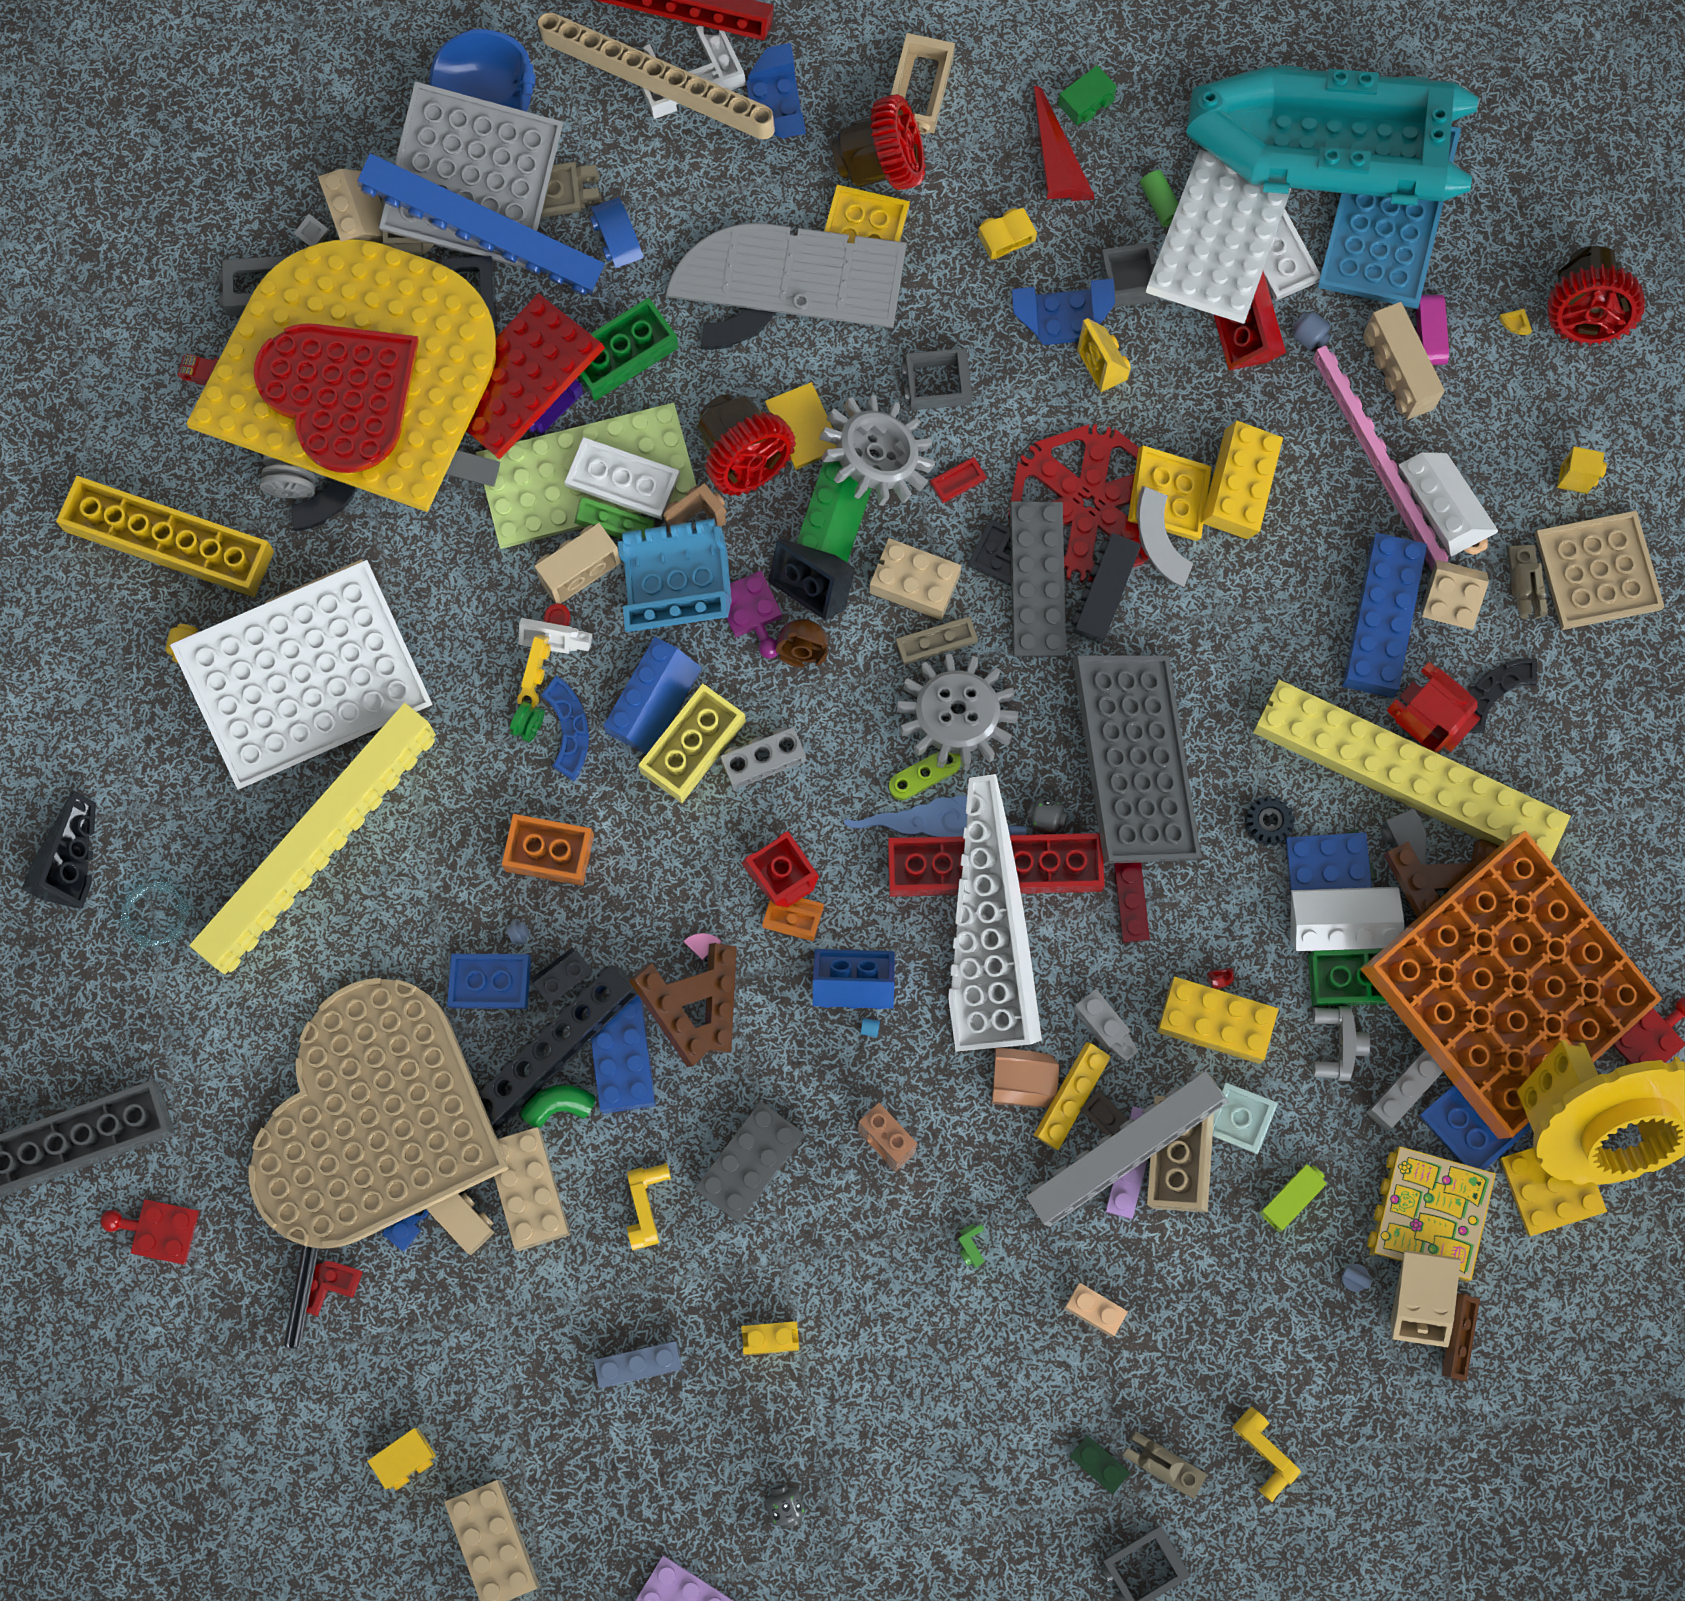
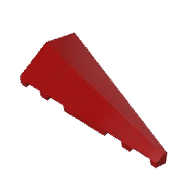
[1034,86,1095,201]

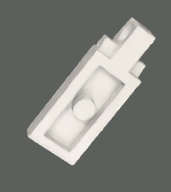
[518,618,592,654]

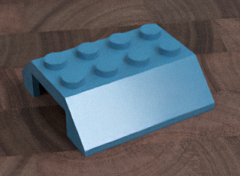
[618,519,732,632]

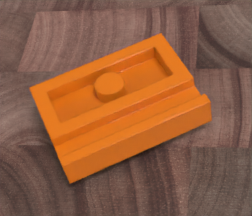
[762,898,824,942]

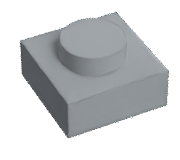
[294,214,331,246]

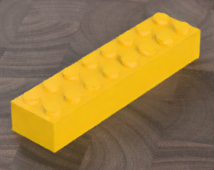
[56,476,275,598]

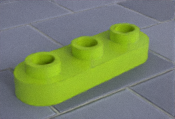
[889,751,961,800]

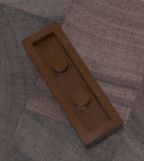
[1441,1293,1480,1382]

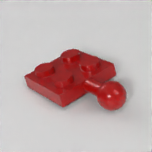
[1613,997,1685,1064]
[100,1199,200,1265]

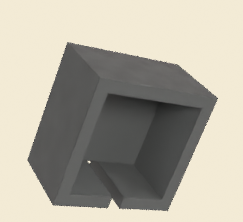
[1100,242,1159,308]

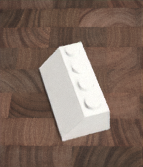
[1399,453,1498,557]
[1290,887,1404,951]

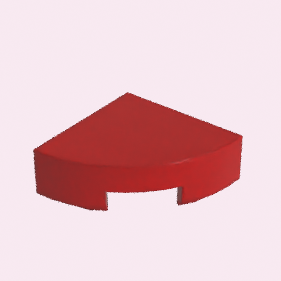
[1207,968,1234,989]

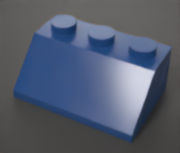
[813,949,895,1009]

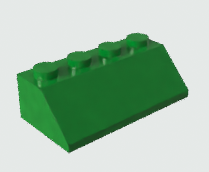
[797,461,872,563]

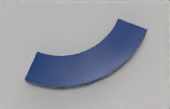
[541,675,589,782]

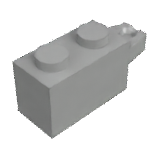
[1073,989,1138,1062]

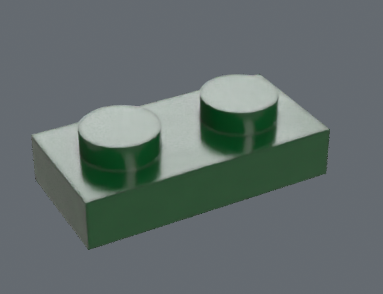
[1069,1435,1130,1494]

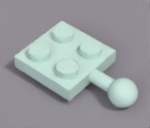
[1213,1083,1278,1154]

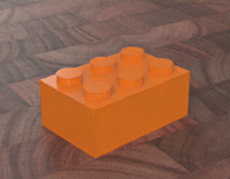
[502,814,594,886]

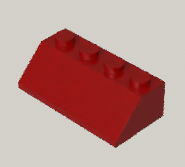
[1213,271,1286,370]

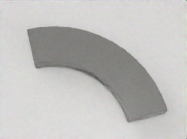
[1136,486,1193,587]

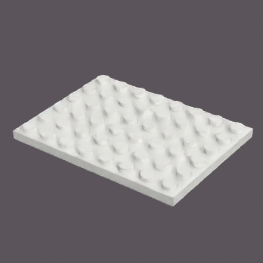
[170,560,433,790]

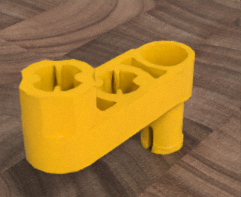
[627,1162,671,1250]
[1232,1406,1301,1502]

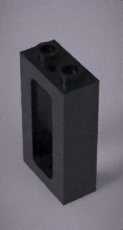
[441,255,497,337]

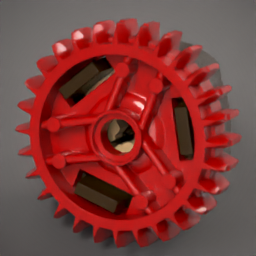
[832,94,926,190]
[1547,246,1645,347]
[697,394,796,496]

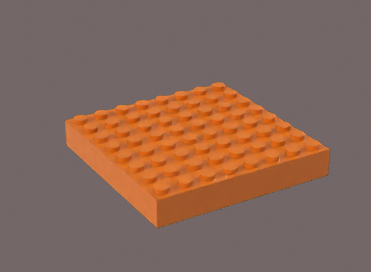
[1361,830,1662,1139]

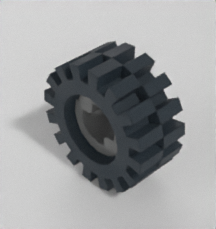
[1245,795,1295,846]

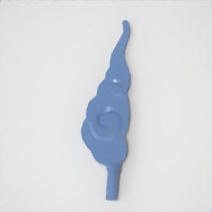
[844,795,1027,837]

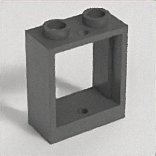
[901,348,972,411]
[1101,1525,1191,1601]

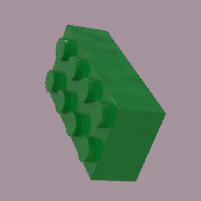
[577,297,679,402]

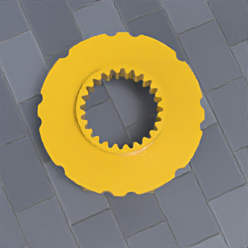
[1517,1040,1685,1185]

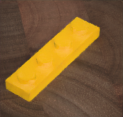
[1033,1042,1111,1150]

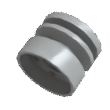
[260,455,316,499]

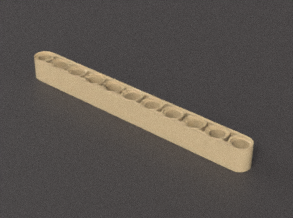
[538,12,775,139]

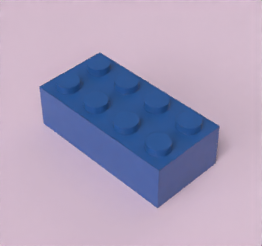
[587,996,656,1114]

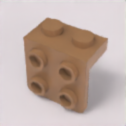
[663,483,727,533]

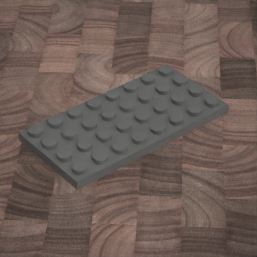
[1073,655,1202,864]

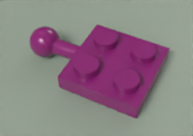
[725,570,783,659]

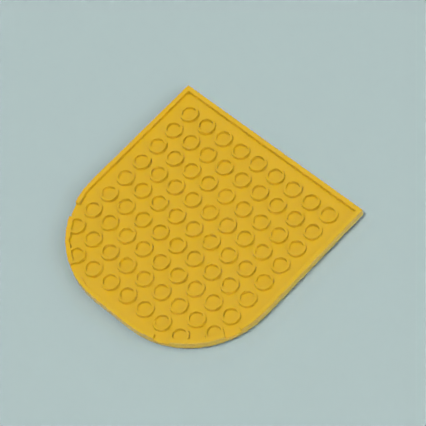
[186,239,496,512]

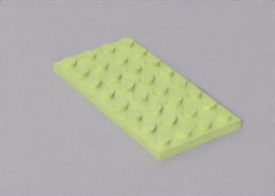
[476,403,697,549]

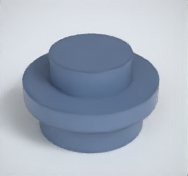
[506,919,530,945]

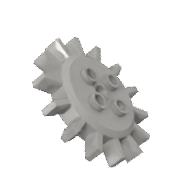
[819,395,935,506]
[897,654,1018,770]

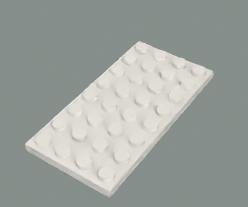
[1146,149,1292,324]

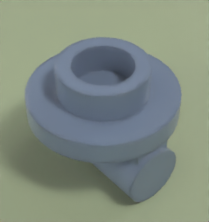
[1342,1264,1372,1292]

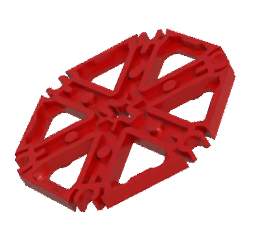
[1008,424,1149,583]

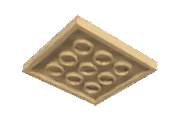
[1535,511,1664,630]

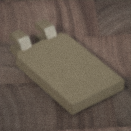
[541,162,602,218]

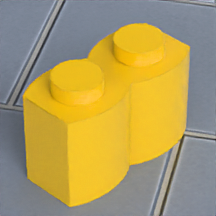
[978,208,1037,260]

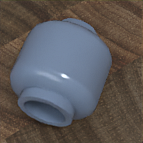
[1292,312,1331,350]

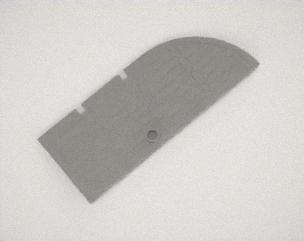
[665,223,907,328]

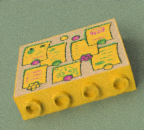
[1367,1146,1496,1282]

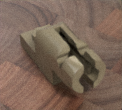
[1507,545,1548,619]
[1122,1431,1208,1499]

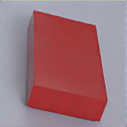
[929,457,987,504]

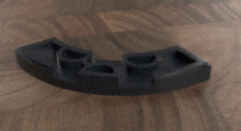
[701,308,777,350]
[292,479,358,532]
[1469,658,1537,733]

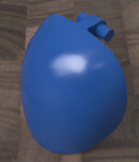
[429,29,536,112]

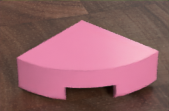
[683,933,722,961]

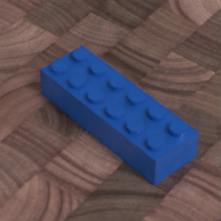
[1342,533,1427,698]

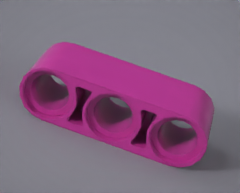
[1415,294,1449,365]

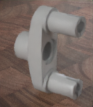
[1312,1006,1370,1081]

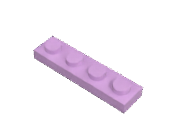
[1105,1106,1148,1219]

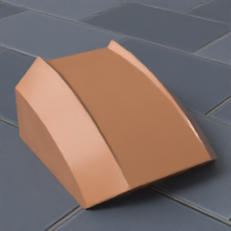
[991,1048,1059,1108]

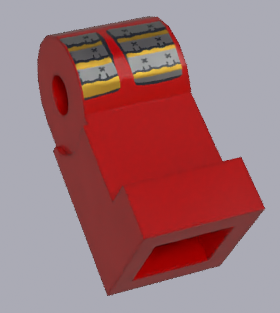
[177,354,219,386]

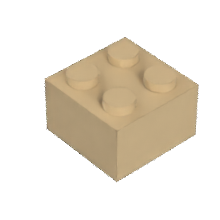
[1421,560,1489,630]

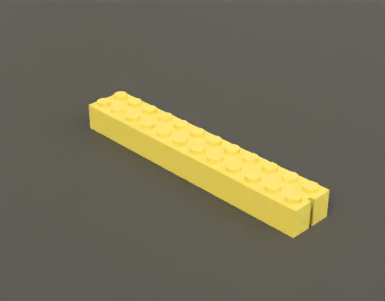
[1253,680,1571,861]
[189,702,436,975]

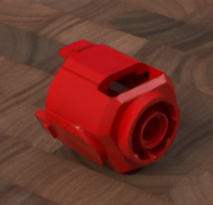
[1386,662,1481,753]

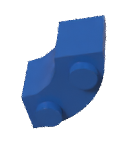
[590,197,644,268]

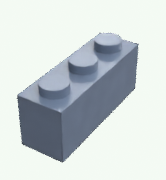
[594,1341,683,1388]

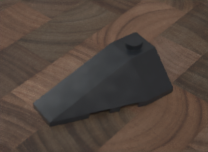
[22,791,96,909]

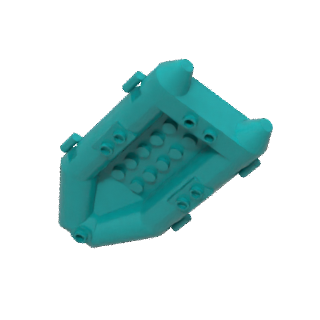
[1186,65,1478,206]

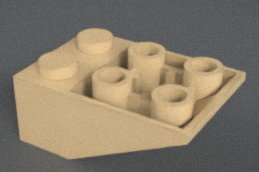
[1390,1250,1461,1347]

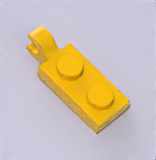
[517,634,551,708]

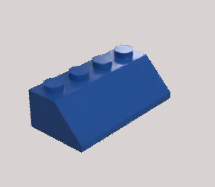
[603,636,702,755]

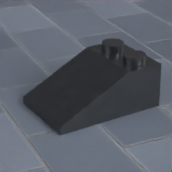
[768,538,855,621]

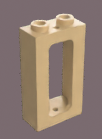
[891,33,955,134]

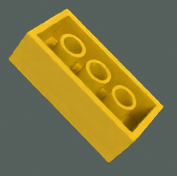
[1201,421,1283,539]
[1157,977,1279,1064]

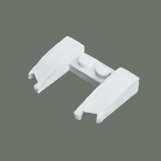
[641,26,746,119]

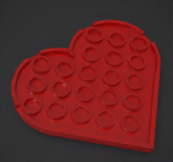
[254,323,419,473]

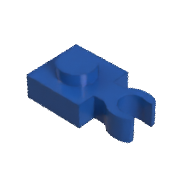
[382,1209,429,1252]

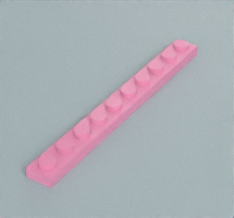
[1313,346,1448,571]

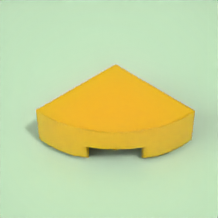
[1499,309,1532,335]

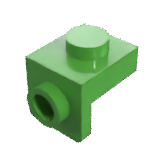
[957,1223,985,1269]

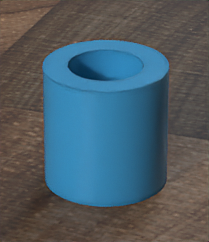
[861,1018,880,1037]

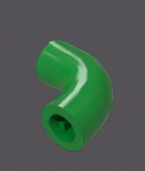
[520,1085,596,1128]

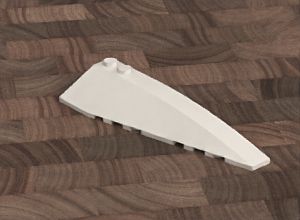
[948,774,1042,1052]

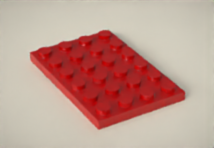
[466,293,605,460]

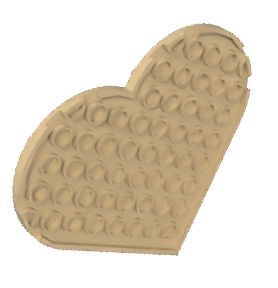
[249,978,509,1248]

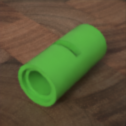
[1140,170,1179,227]

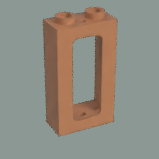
[858,1103,917,1172]

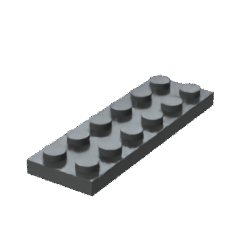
[1010,501,1066,657]

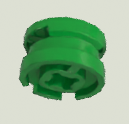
[509,701,545,743]

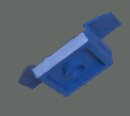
[746,43,806,139]
[1012,278,1115,345]

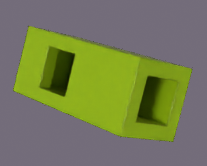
[1259,1164,1327,1233]

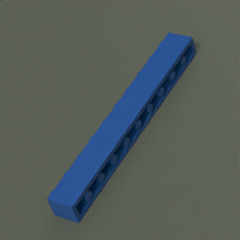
[357,153,605,296]

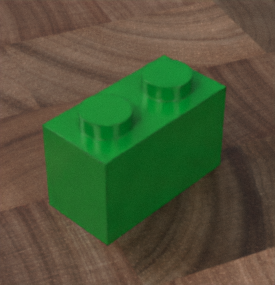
[1058,65,1117,125]

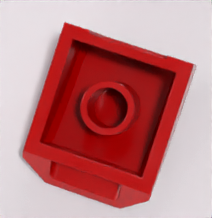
[741,831,819,908]

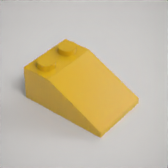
[1077,318,1131,392]

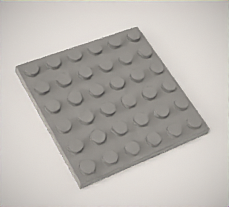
[379,81,563,269]

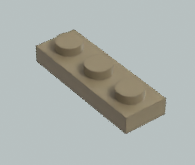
[896,616,978,665]

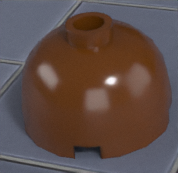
[776,619,829,668]

